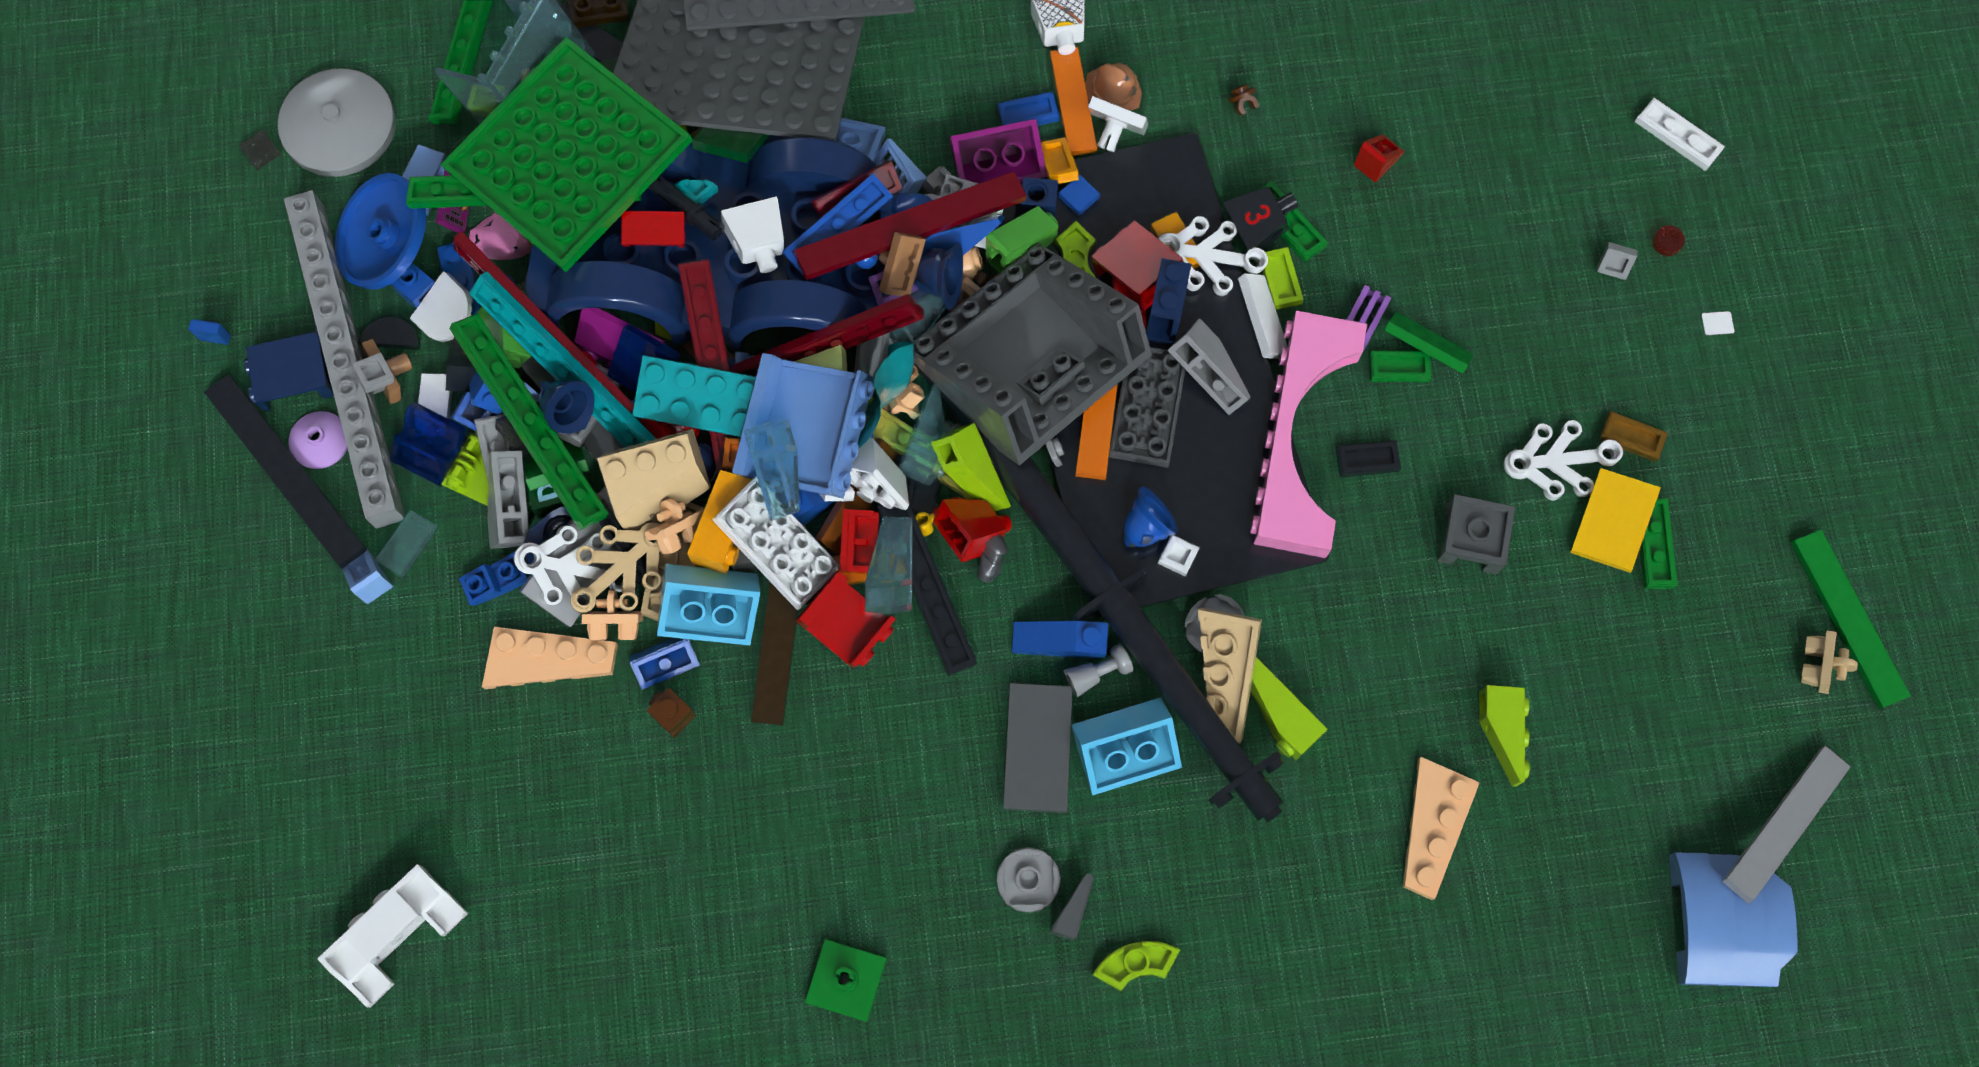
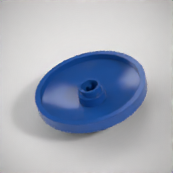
[335,173,426,290]

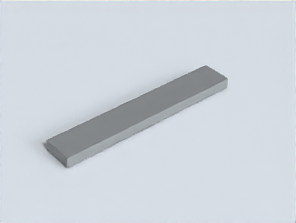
[1722,746,1851,903]

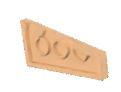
[482,627,618,689]
[1402,757,1480,900]

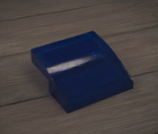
[390,402,467,486]

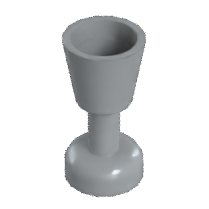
[1064,643,1133,698]

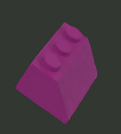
[948,119,1047,184]
[574,308,675,384]

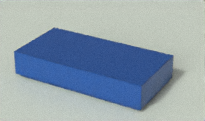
[997,92,1059,126]

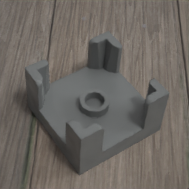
[1437,494,1515,574]

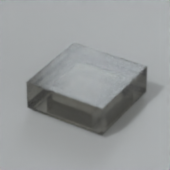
[239,130,281,170]

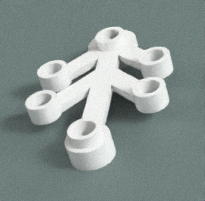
[1158,216,1268,296]
[1504,420,1623,500]
[514,526,623,605]

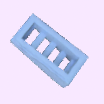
[875,138,927,194]

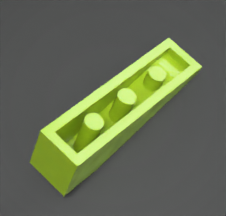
[1251,657,1328,760]

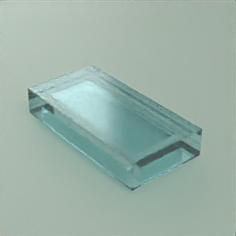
[375,510,438,578]

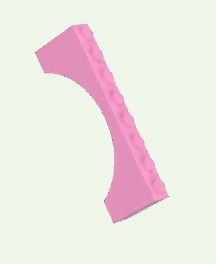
[1250,311,1367,558]

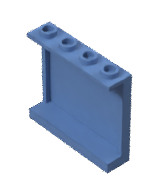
[732,353,874,499]

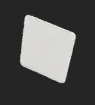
[1702,311,1734,335]

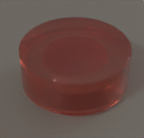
[1653,226,1685,256]

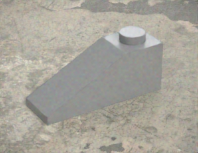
[1168,318,1251,415]
[487,451,529,549]

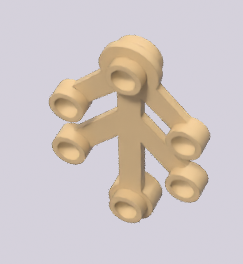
[570,522,661,613]

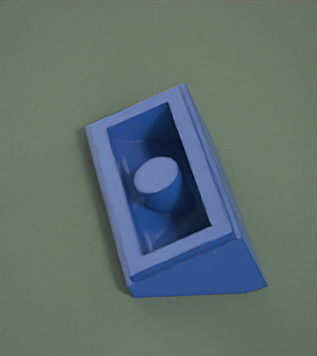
[629,638,700,690]

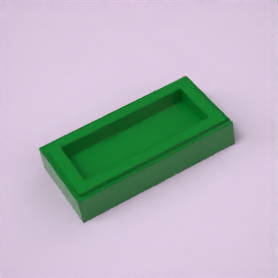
[1369,350,1431,382]

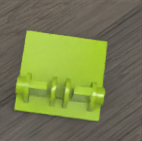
[441,431,523,506]

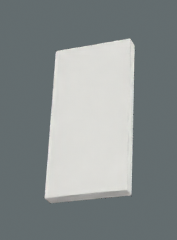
[712,476,840,610]

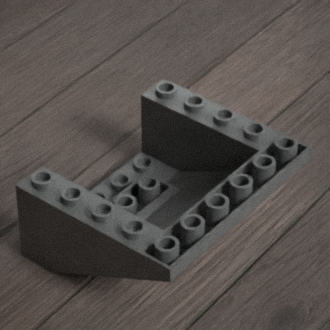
[913,243,1152,465]

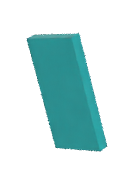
[632,355,756,437]

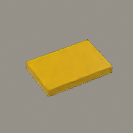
[1570,468,1661,573]

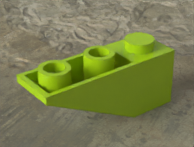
[931,423,1011,511]
[1479,685,1530,787]

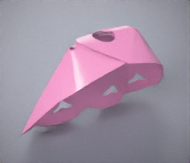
[469,213,531,260]

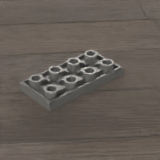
[1109,347,1186,468]
[1003,683,1072,813]

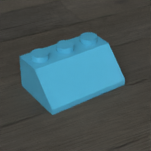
[657,563,760,645]
[1072,697,1182,795]

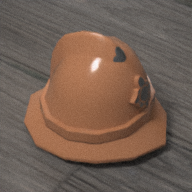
[1085,63,1142,111]

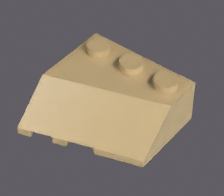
[597,429,711,531]

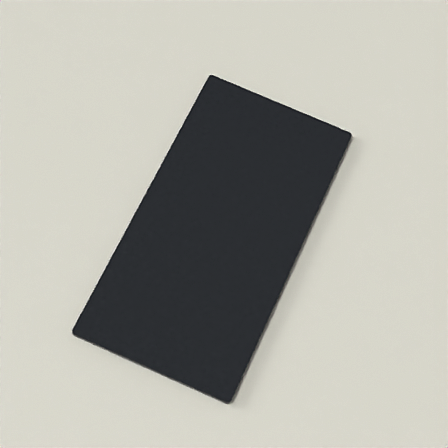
[998,133,1329,618]

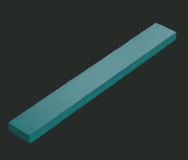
[469,271,656,447]

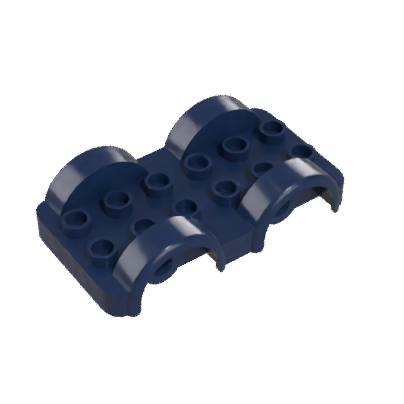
[526,137,899,362]

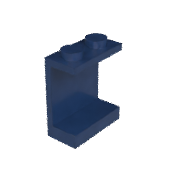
[1146,258,1192,346]
[244,331,334,412]

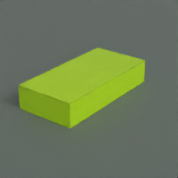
[1262,247,1304,310]

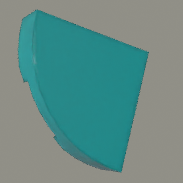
[675,179,718,204]

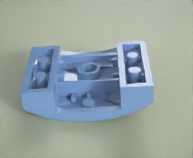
[1669,852,1798,987]

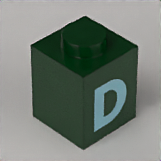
[525,482,565,519]

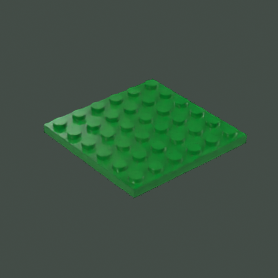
[440,37,693,272]

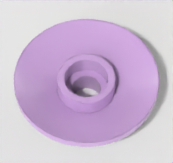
[288,411,347,469]

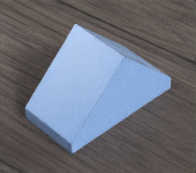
[342,549,393,604]

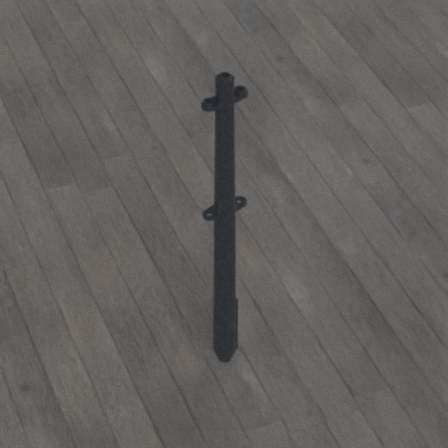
[901,320,1284,823]

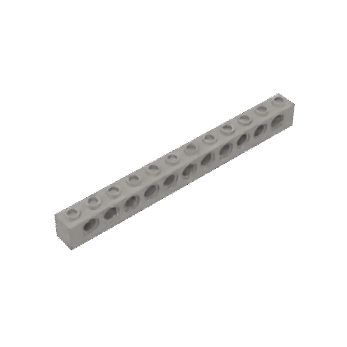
[284,190,406,529]

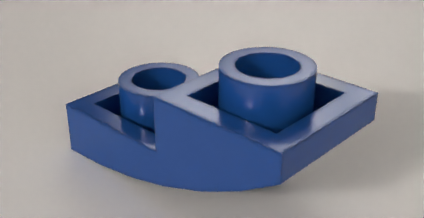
[459,552,531,606]

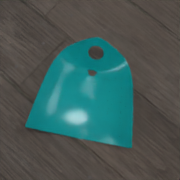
[858,342,914,448]

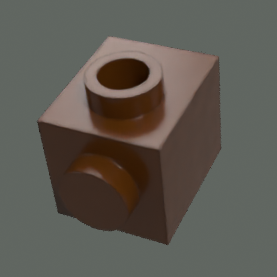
[646,688,696,738]

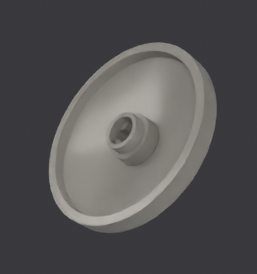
[278,69,396,177]

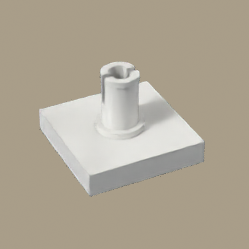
[1088,96,1148,152]

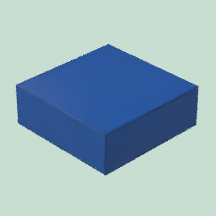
[1059,175,1100,216]
[188,319,231,345]

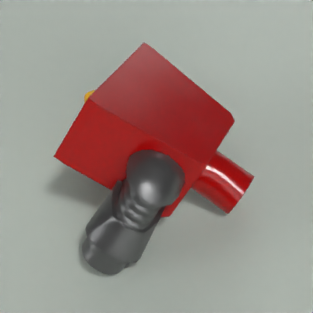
[915,497,1011,583]

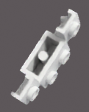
[317,864,468,1008]

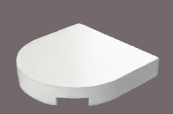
[410,271,473,342]

